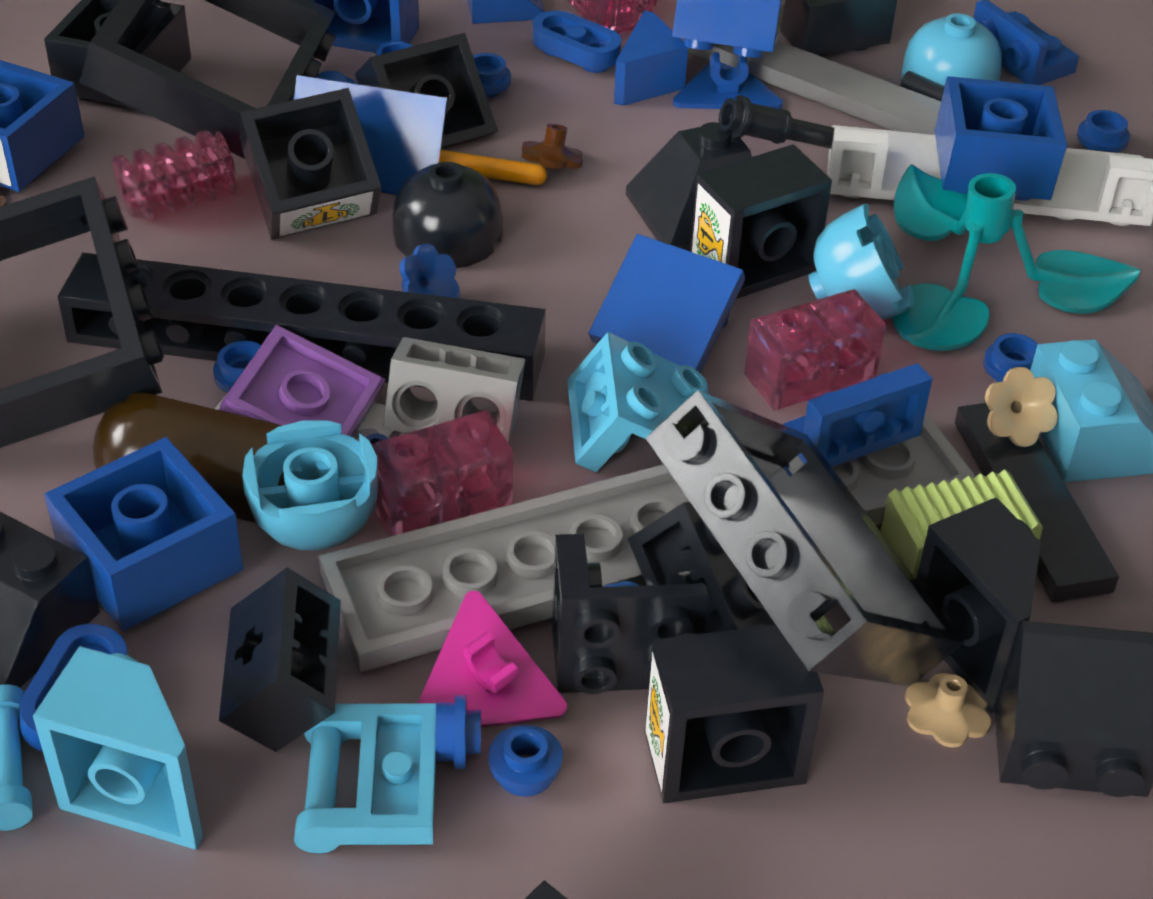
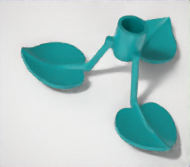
[891,164,1141,351]

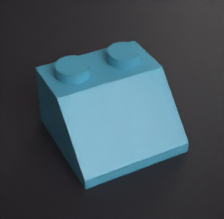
[1030,339,1153,482]
[33,646,203,850]

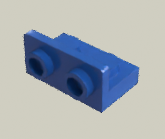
[973,0,1079,85]
[783,363,933,467]

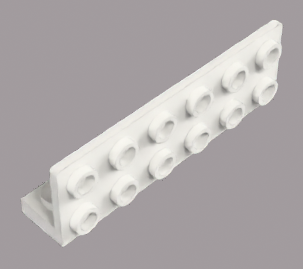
[827,125,1153,226]

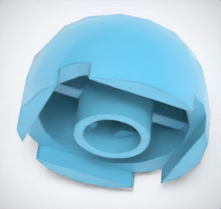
[900,13,1002,86]
[808,203,915,323]
[242,420,379,550]

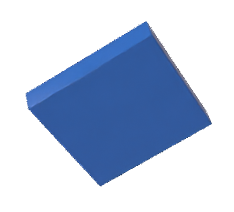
[588,234,745,374]

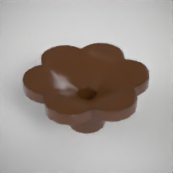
[521,124,583,169]

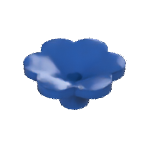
[400,243,460,298]

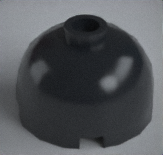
[392,162,503,268]

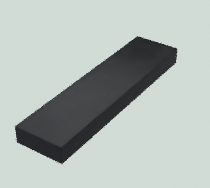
[954,403,1119,602]

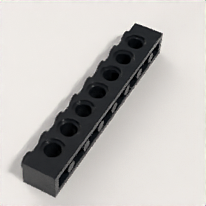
[57,252,546,401]

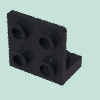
[628,502,775,633]
[552,534,709,694]

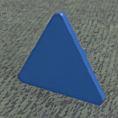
[673,52,783,110]

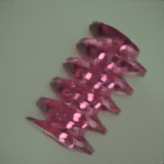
[112,130,237,220]

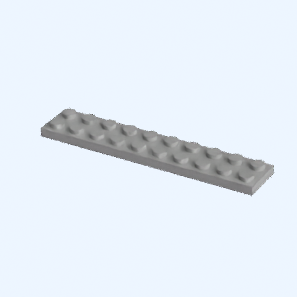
[319,412,976,673]

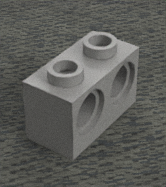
[383,337,525,453]

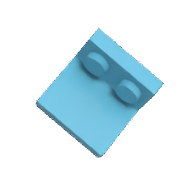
[567,332,709,473]

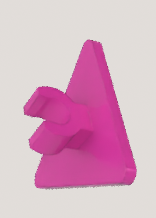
[417,591,567,727]

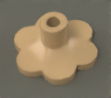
[985,367,1058,447]
[905,673,991,748]

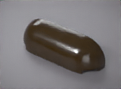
[93,393,285,522]

